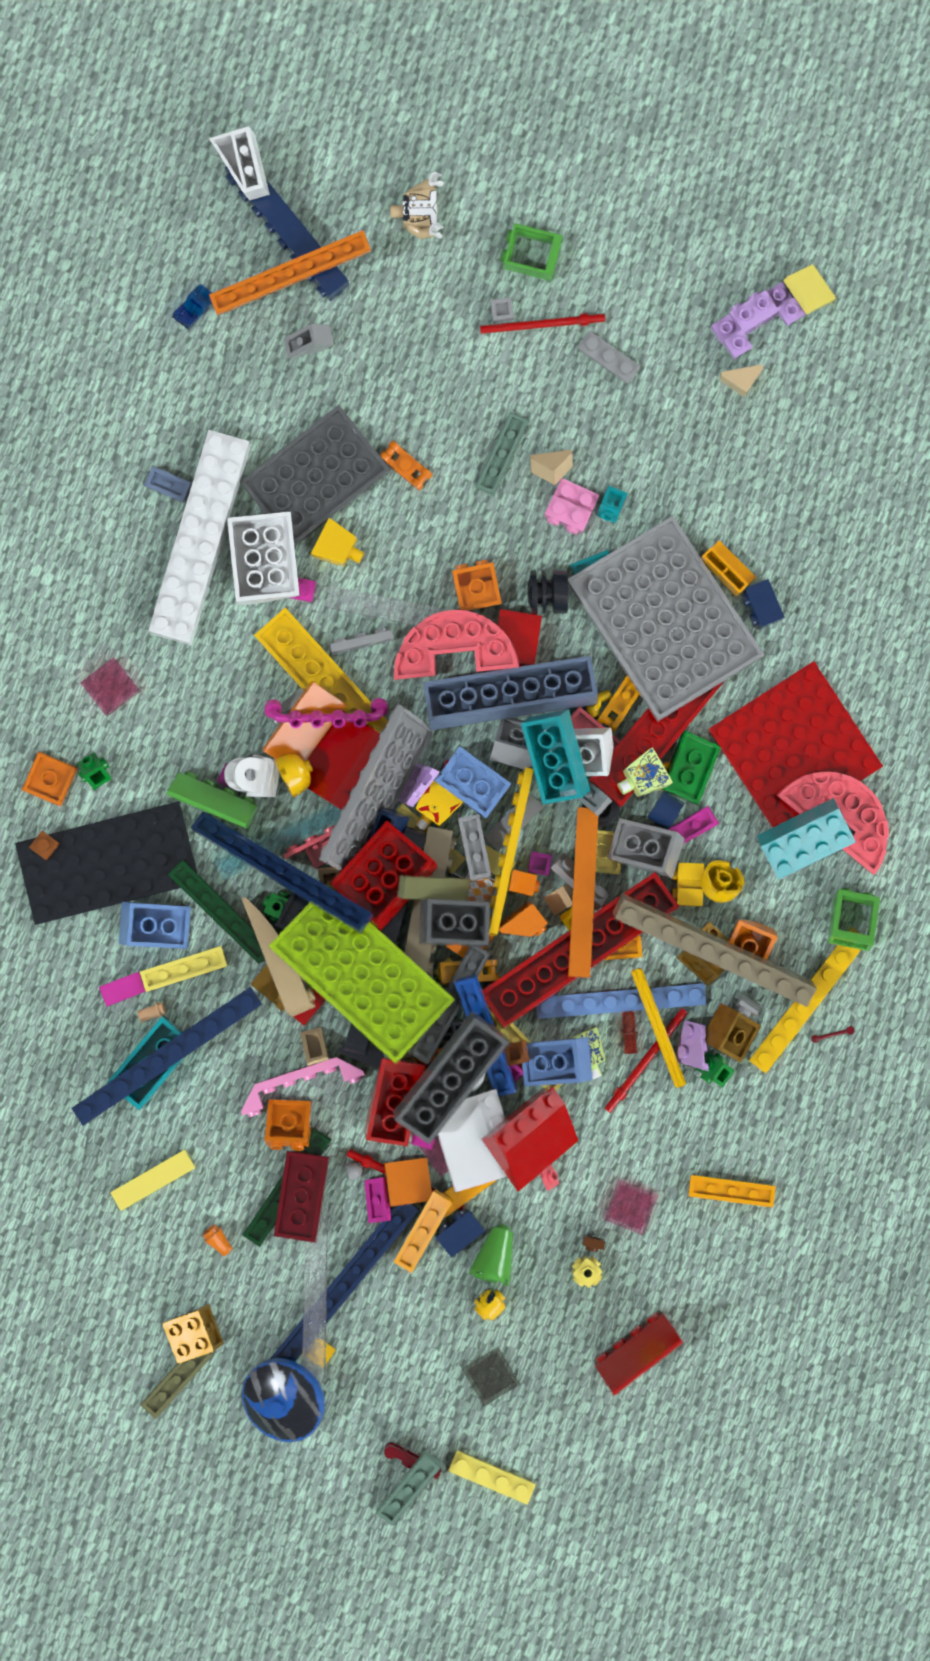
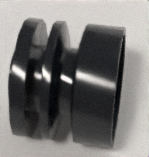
[527,569,568,614]

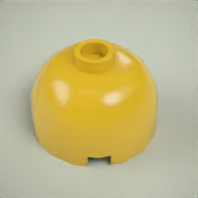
[274,754,313,798]
[701,860,745,903]

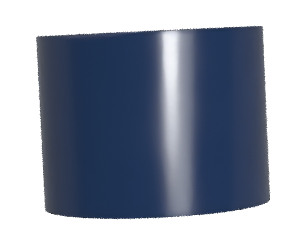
[647,791,684,830]

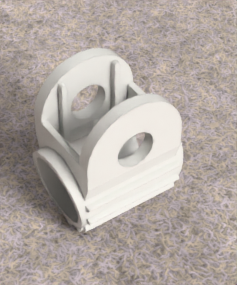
[224,755,280,797]

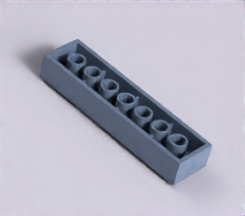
[423,656,598,730]

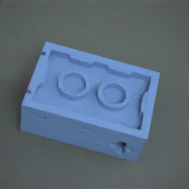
[435,746,511,819]

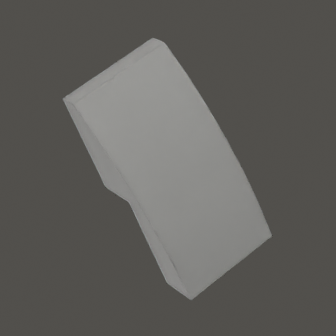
[735,992,760,1017]

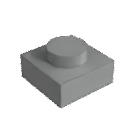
[490,297,514,323]

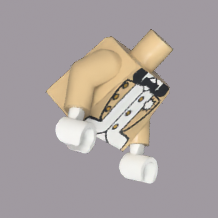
[391,172,444,239]

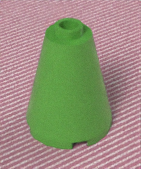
[468,1224,513,1286]

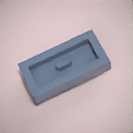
[144,466,192,503]

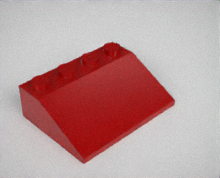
[307,711,381,811]
[329,821,438,931]
[481,1086,579,1192]
[594,1311,684,1396]

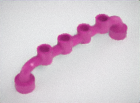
[264,698,388,728]

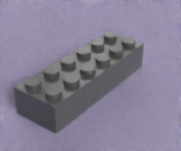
[393,1011,509,1145]

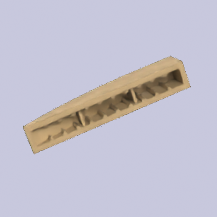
[242,897,316,1017]

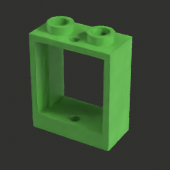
[501,223,563,281]
[827,888,880,951]

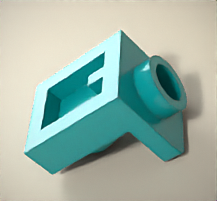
[597,485,628,523]

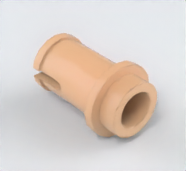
[137,1002,166,1023]

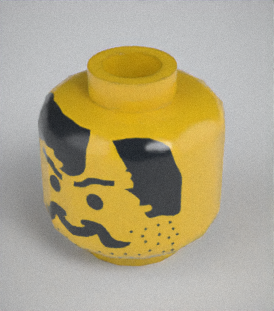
[474,1288,506,1321]

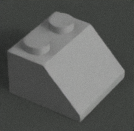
[490,718,532,769]

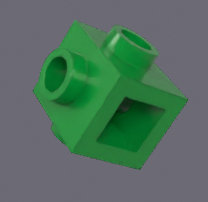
[77,752,112,790]
[263,890,290,922]
[695,1051,734,1088]

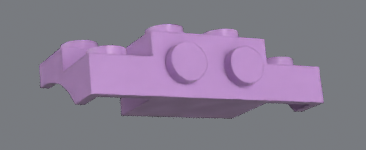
[711,282,805,360]

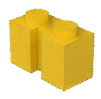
[672,863,704,907]

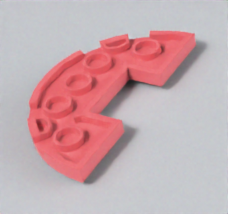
[394,610,519,680]
[777,772,889,875]

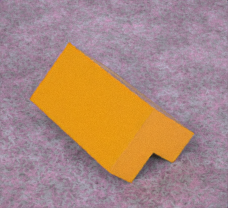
[701,540,756,597]

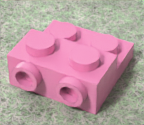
[544,478,600,535]

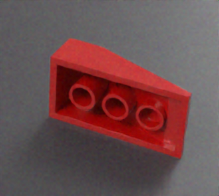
[364,1057,425,1147]

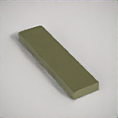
[398,876,470,900]
[140,1352,214,1419]

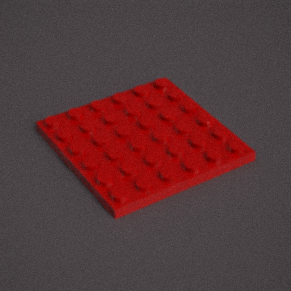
[708,661,883,828]

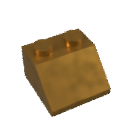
[705,1003,761,1063]

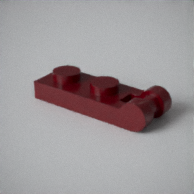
[384,1442,441,1480]

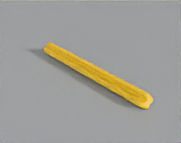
[631,968,686,1088]

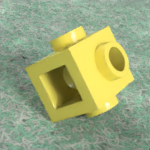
[571,1255,603,1288]

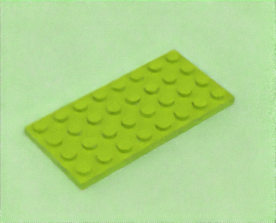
[269,884,455,1064]

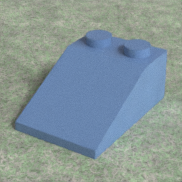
[119,901,191,949]
[522,1037,593,1086]

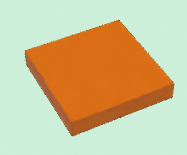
[22,751,78,807]
[384,1158,432,1207]

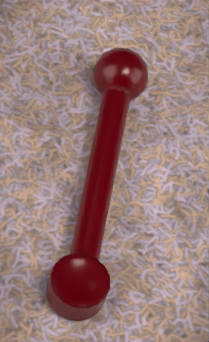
[811,1026,855,1043]

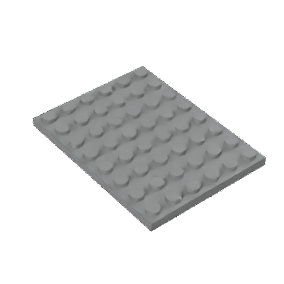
[568,516,764,722]

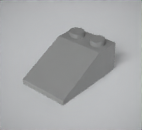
[607,818,685,878]

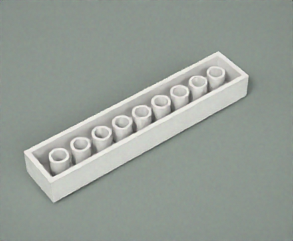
[148,430,251,646]

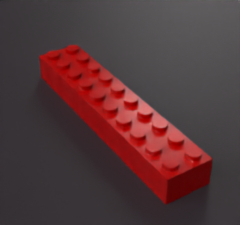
[482,872,680,1030]

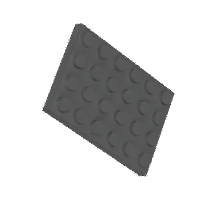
[240,405,391,547]

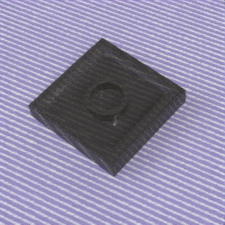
[462,1346,520,1406]

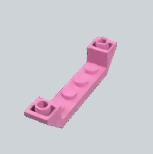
[241,1057,365,1117]

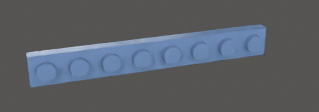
[536,983,706,1019]

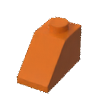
[508,869,540,897]

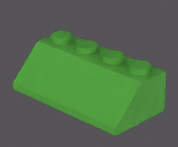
[166,771,258,830]

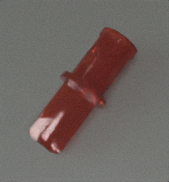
[621,1011,638,1054]

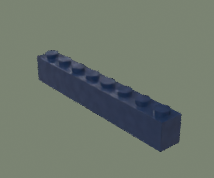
[224,166,349,301]

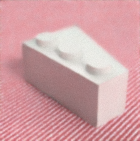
[209,126,270,200]

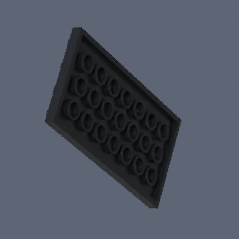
[15,801,198,925]

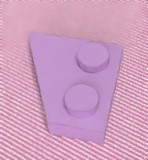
[398,763,439,807]
[676,1020,709,1071]

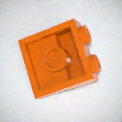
[452,559,502,611]
[264,1099,312,1151]

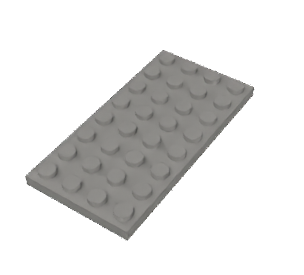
[319,704,434,871]

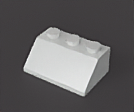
[574,728,613,776]

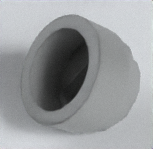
[346,1162,362,1180]

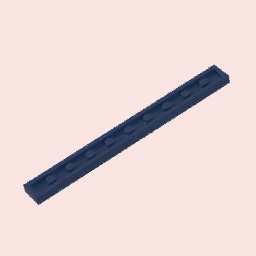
[191,811,373,934]
[71,987,263,1126]
[270,1204,420,1362]

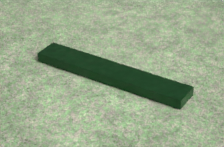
[167,859,265,964]
[242,1128,332,1247]

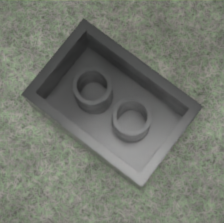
[419,899,490,947]

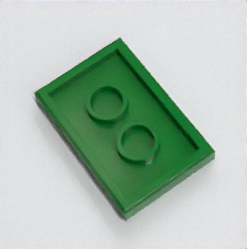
[661,730,721,805]

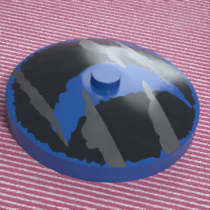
[242,1358,325,1442]

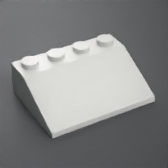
[227,512,300,606]
[438,1089,507,1192]

